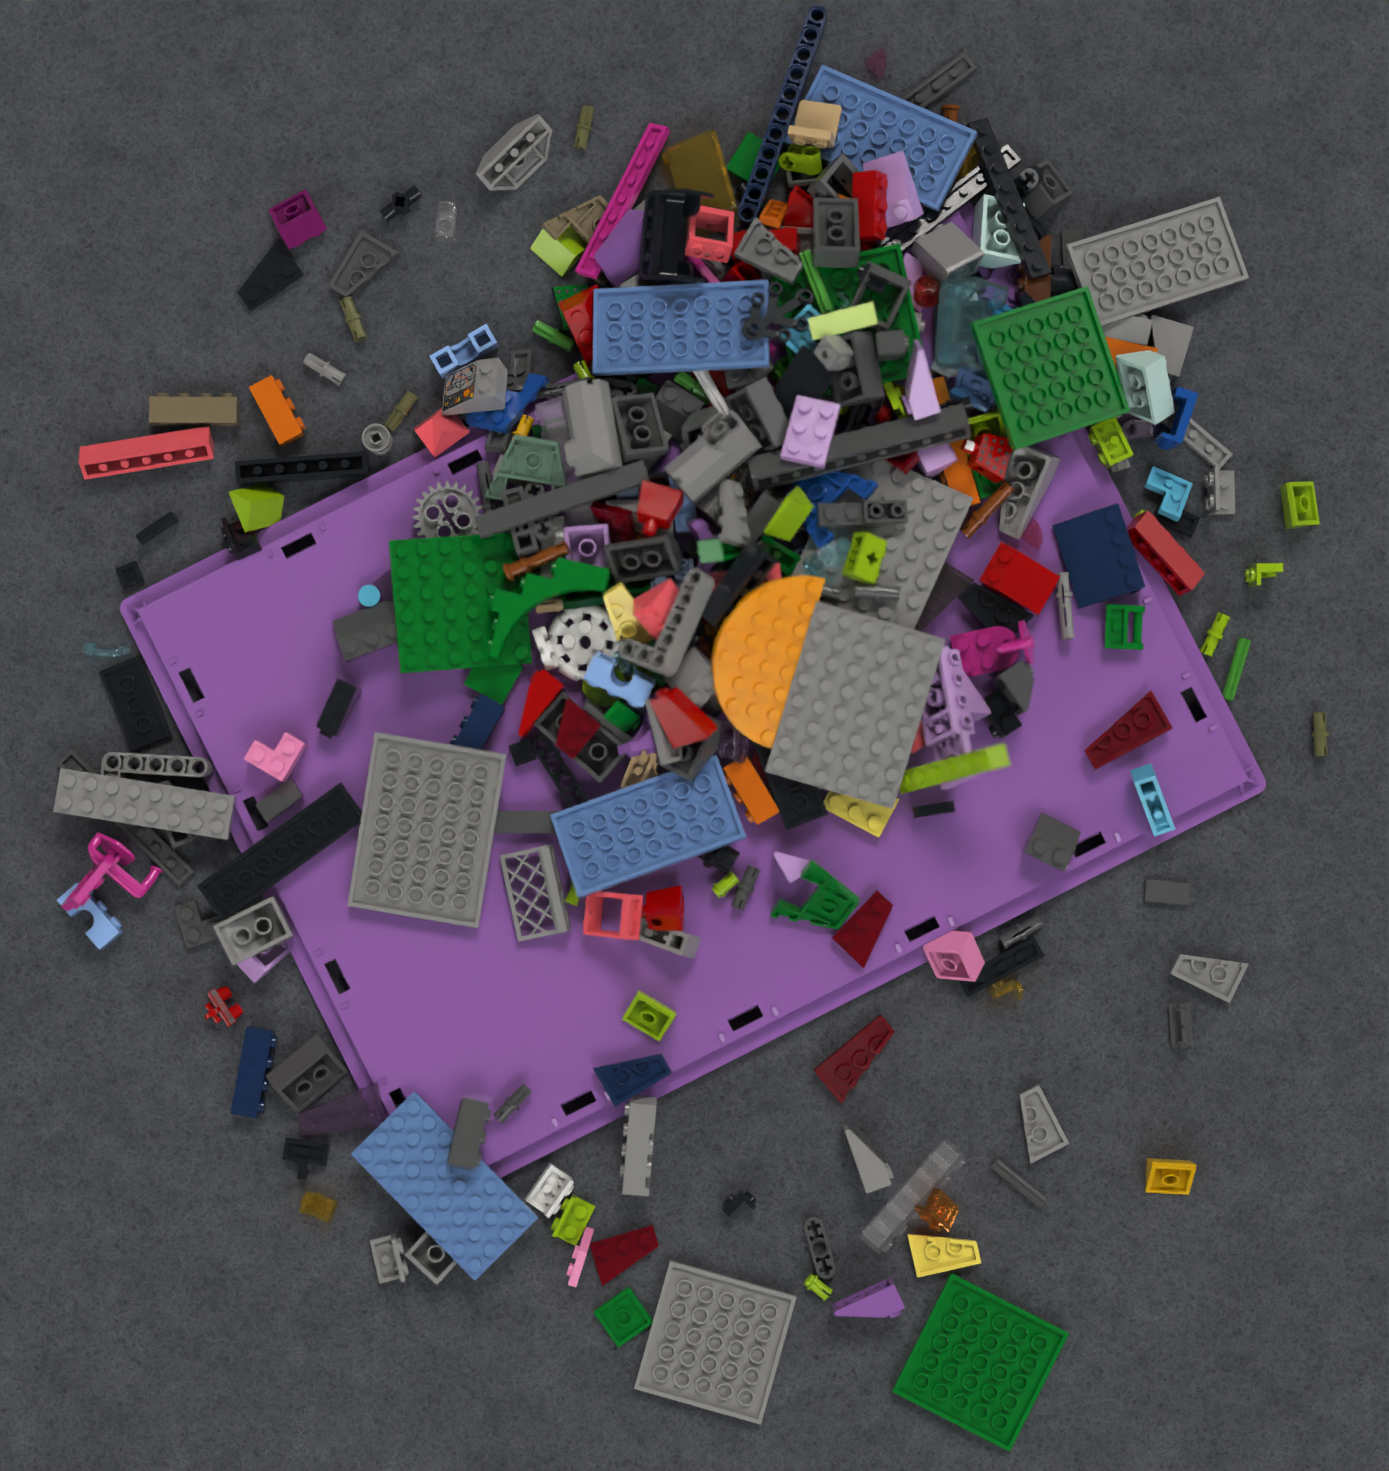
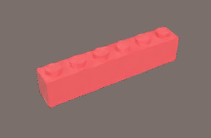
[79,426,214,480]

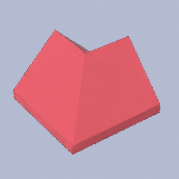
[413,408,470,458]

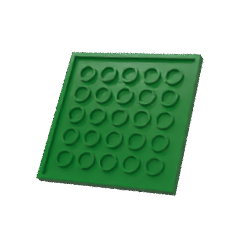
[770,243,923,397]
[969,286,1130,451]
[388,533,532,674]
[892,1272,1069,1452]

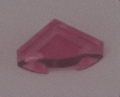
[865,47,887,78]
[1021,519,1042,550]

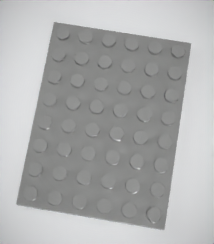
[792,459,973,629]
[765,601,945,809]
[347,732,507,928]

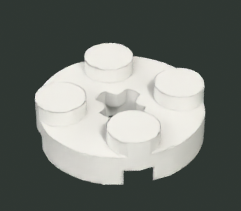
[532,626,559,671]

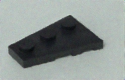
[957,582,1035,642]

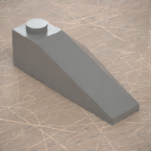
[999,446,1061,539]

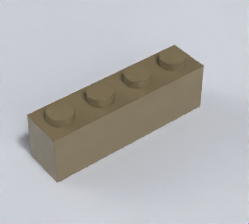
[149,393,240,426]

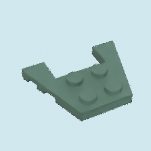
[485,434,570,511]

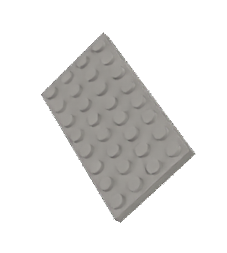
[1064,197,1249,326]

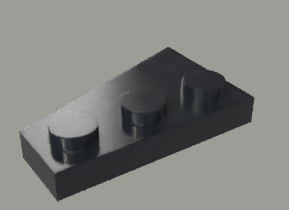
[237,238,304,311]

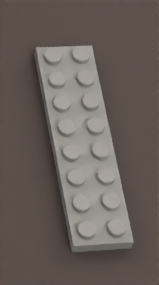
[53,768,236,840]

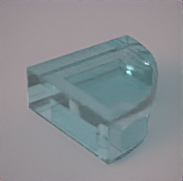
[613,650,637,677]

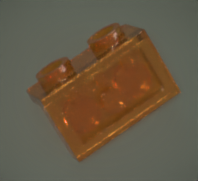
[914,1188,959,1232]

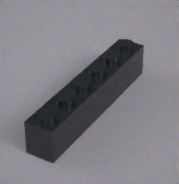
[235,451,370,486]

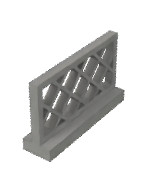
[500,844,572,942]

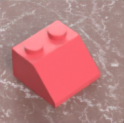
[633,578,680,642]

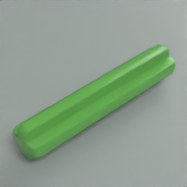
[799,250,833,314]
[1222,638,1251,701]

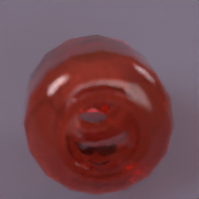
[913,275,942,308]

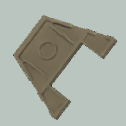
[541,195,609,287]

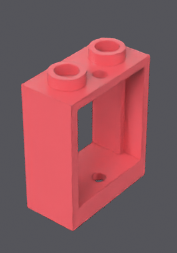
[685,206,734,263]
[583,891,643,940]

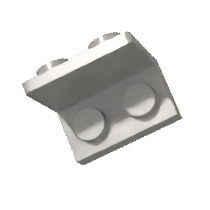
[1203,467,1235,515]

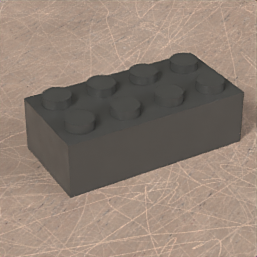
[533,691,626,783]

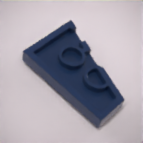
[593,1053,673,1107]

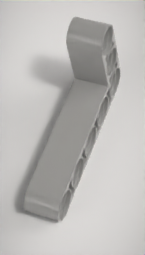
[618,568,715,676]
[101,752,213,779]

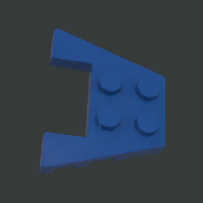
[466,361,549,434]
[786,471,878,552]

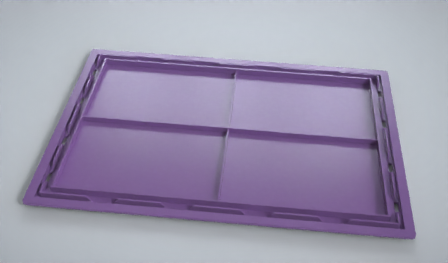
[120,184,1266,1178]

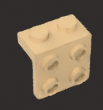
[787,100,842,149]

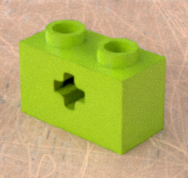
[841,532,887,584]

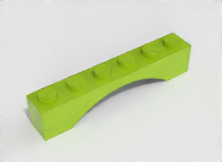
[899,743,1010,794]

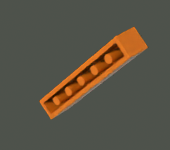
[932,376,981,507]

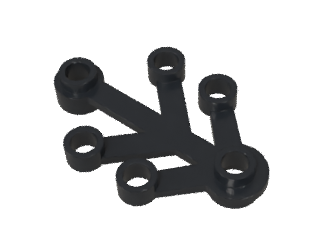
[742,281,813,344]

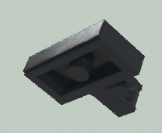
[282,1137,330,1180]

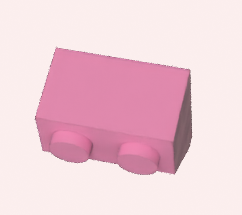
[923,931,985,982]

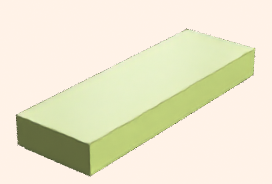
[808,302,878,340]

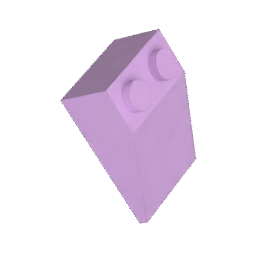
[863,151,924,228]
[902,339,940,420]

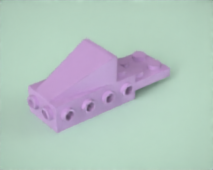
[921,646,991,790]

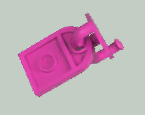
[950,620,1034,677]
[61,833,162,912]

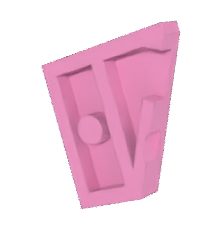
[566,1227,594,1287]

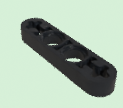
[532,736,588,807]

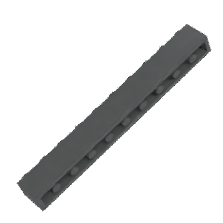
[747,404,971,492]

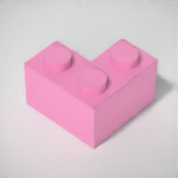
[244,732,308,782]

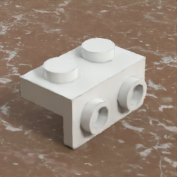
[525,1163,574,1218]

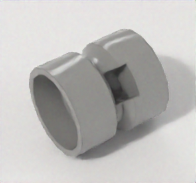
[362,423,393,456]

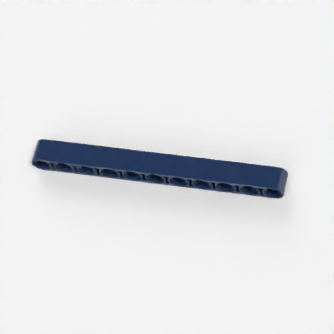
[738,5,827,229]

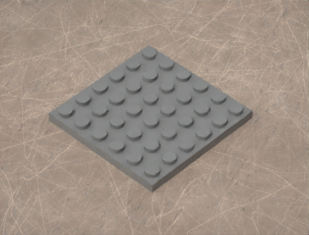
[634,1260,797,1425]

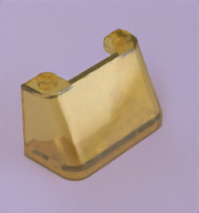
[661,129,738,231]

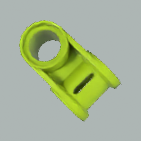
[779,143,822,175]

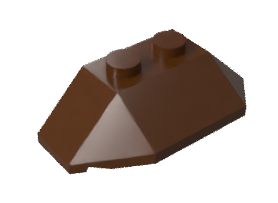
[1016,234,1052,307]

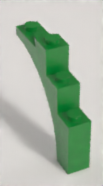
[487,557,612,659]

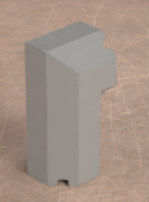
[562,379,623,479]
[664,410,762,504]

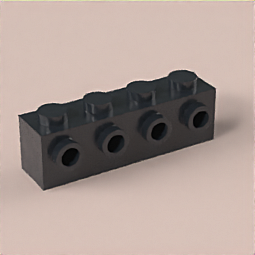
[701,540,778,629]

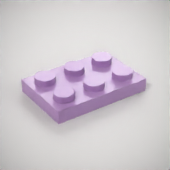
[780,395,841,468]

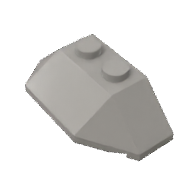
[476,114,553,191]

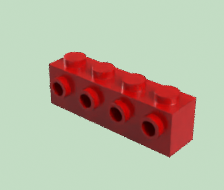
[1126,511,1205,596]

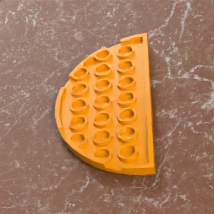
[711,575,825,749]

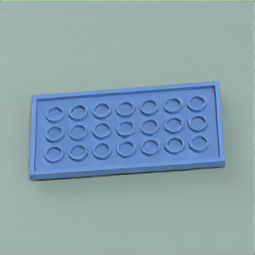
[785,65,978,212]
[593,280,770,376]
[550,755,746,898]
[351,1091,538,1281]

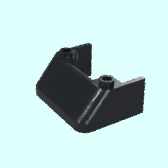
[639,189,714,283]

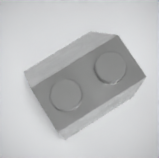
[911,222,985,292]

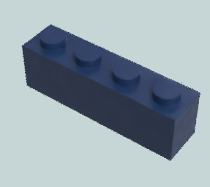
[449,694,506,750]
[230,1025,278,1118]

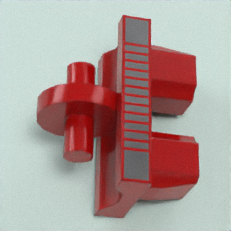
[204,986,243,1027]

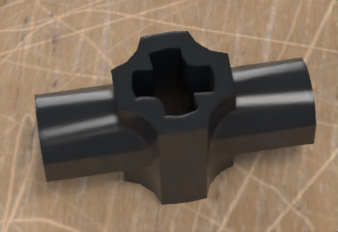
[379,185,423,222]

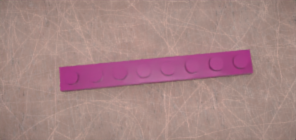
[575,123,671,279]

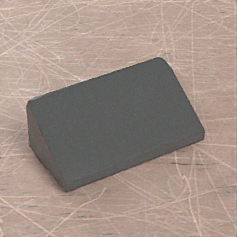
[255,779,304,822]

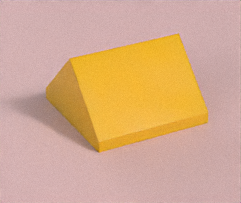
[1145,1158,1196,1195]

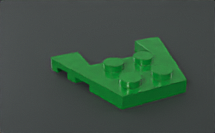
[770,859,860,930]

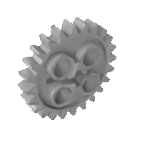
[412,481,483,538]

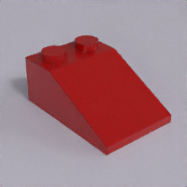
[979,542,1061,615]
[518,669,566,738]

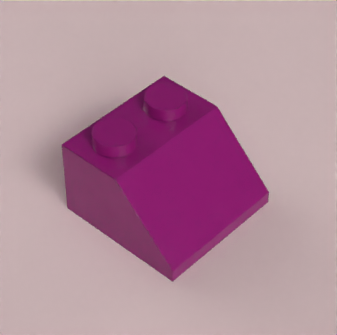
[268,189,327,249]

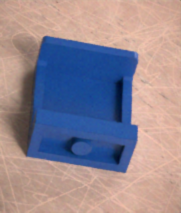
[1153,386,1199,450]

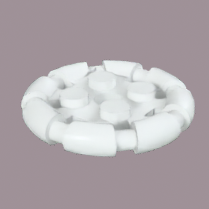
[548,605,623,682]

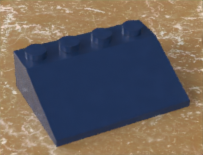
[1052,503,1146,609]

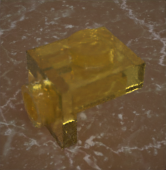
[988,979,1024,1001]
[299,1191,338,1223]

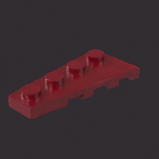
[1084,690,1173,771]
[813,1014,895,1104]

